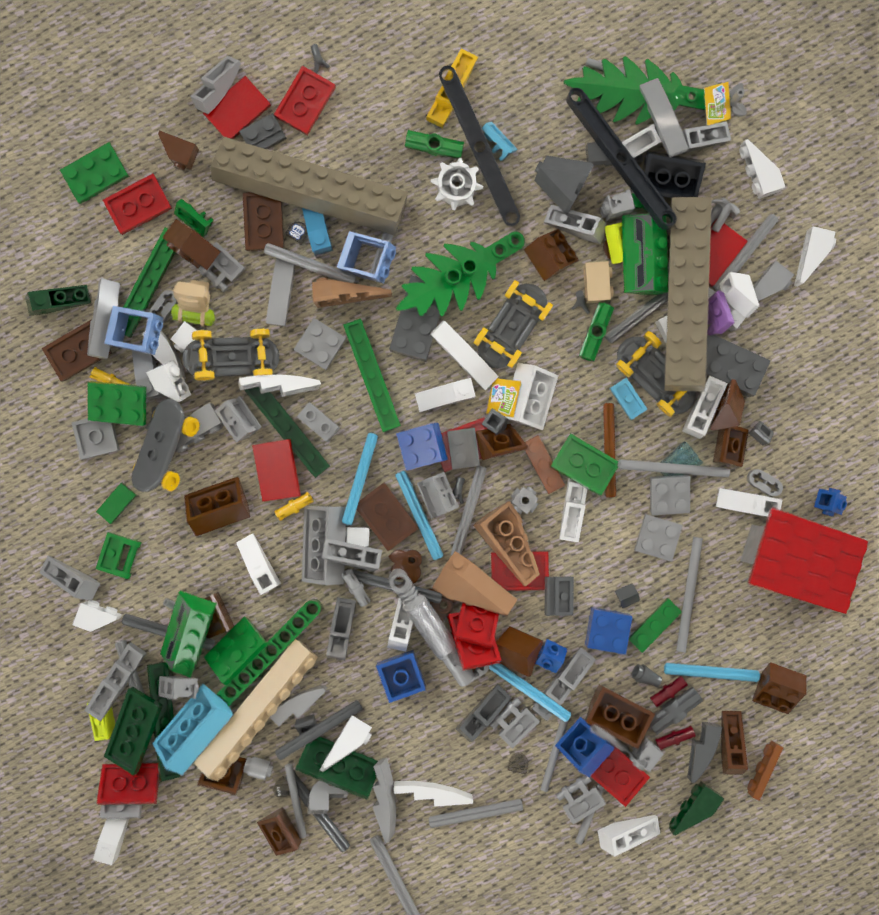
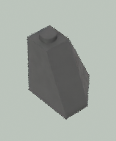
[534,156,594,214]

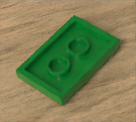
[60,142,129,204]
[87,381,146,426]
[550,433,618,496]
[204,616,268,686]

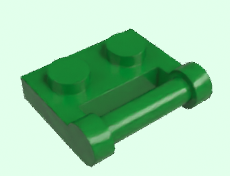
[95,532,142,579]

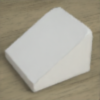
[346,527,369,547]

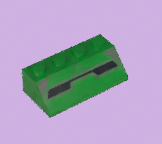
[622,214,668,296]
[160,590,217,678]

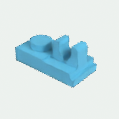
[481,122,518,160]

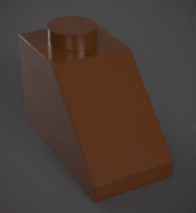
[158,130,199,171]

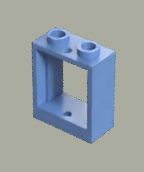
[337,231,396,284]
[104,306,164,355]

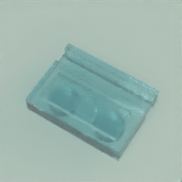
[660,441,703,476]

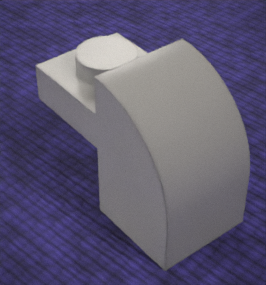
[307,781,348,814]

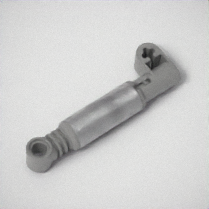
[389,569,490,687]

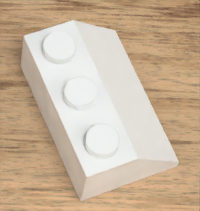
[505,363,558,430]

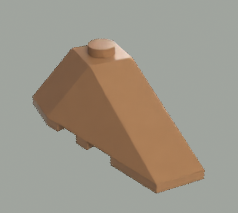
[312,278,392,308]
[473,501,540,586]
[432,551,517,616]

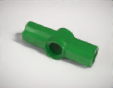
[405,130,464,159]
[578,302,614,362]

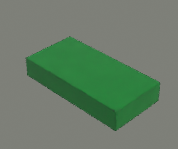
[96,483,137,524]

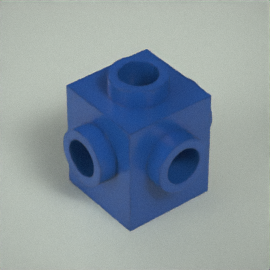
[814,488,847,517]
[535,639,567,673]

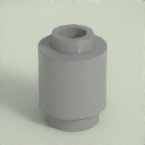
[243,756,274,780]

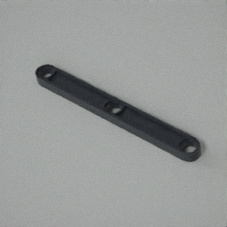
[439,65,520,227]
[566,88,677,230]

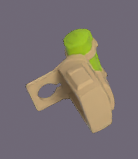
[171,280,215,327]

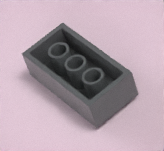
[389,275,440,362]
[706,335,771,397]

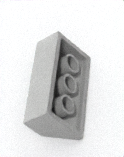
[302,506,346,585]

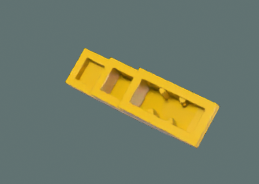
[426,48,478,128]

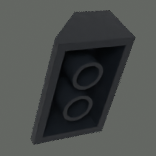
[642,151,706,198]

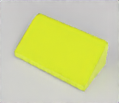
[605,222,623,264]
[87,703,116,741]

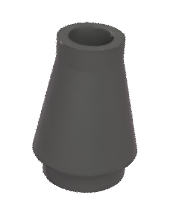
[632,664,662,687]

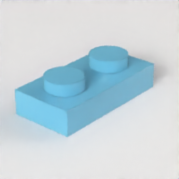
[609,377,647,420]

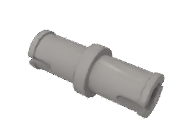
[341,569,371,607]

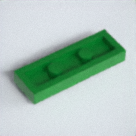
[629,598,682,653]

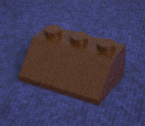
[184,476,250,536]
[585,684,655,749]

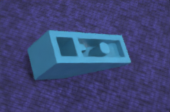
[302,208,333,255]

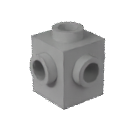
[510,486,539,514]

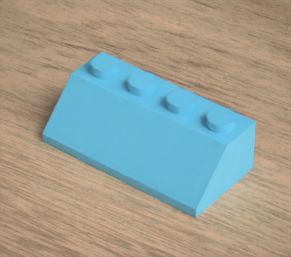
[153,684,233,775]

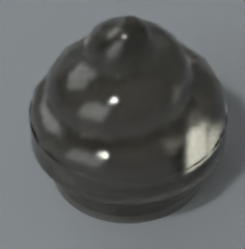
[273,776,290,797]

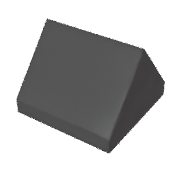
[482,408,508,435]
[749,421,774,446]
[615,583,640,608]
[295,714,317,735]

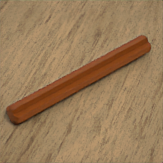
[603,403,616,498]

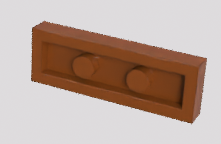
[524,435,565,494]
[747,740,784,801]

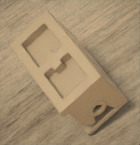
[583,261,614,304]

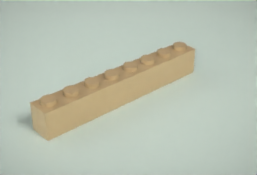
[194,639,318,781]

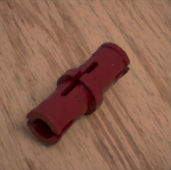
[649,676,688,708]
[655,725,696,750]

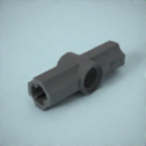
[650,687,703,735]

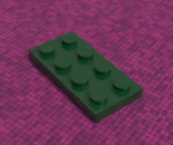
[104,687,163,775]
[295,736,378,800]

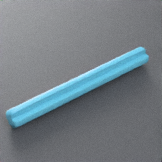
[342,433,378,525]
[396,471,443,560]
[489,663,571,722]
[664,663,760,682]

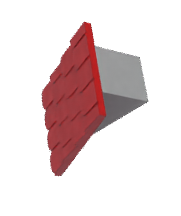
[740,508,868,614]

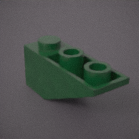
[25,285,91,316]
[669,781,724,836]

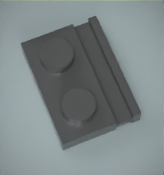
[239,113,287,149]
[447,428,480,470]
[544,576,574,616]

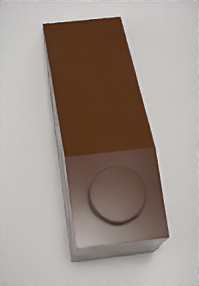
[721,711,748,775]

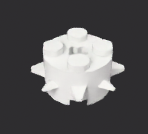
[431,158,483,210]

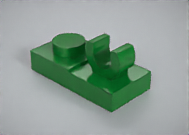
[174,199,213,238]

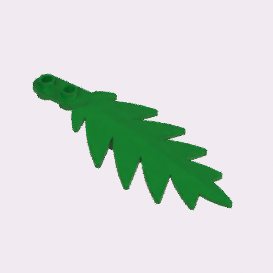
[563,56,706,125]
[396,231,525,316]

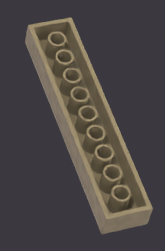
[210,137,408,236]
[665,197,712,392]

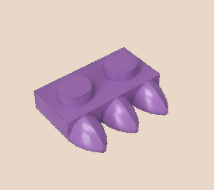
[707,291,735,335]

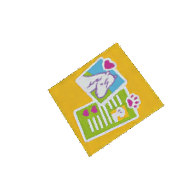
[704,82,731,126]
[486,379,521,417]

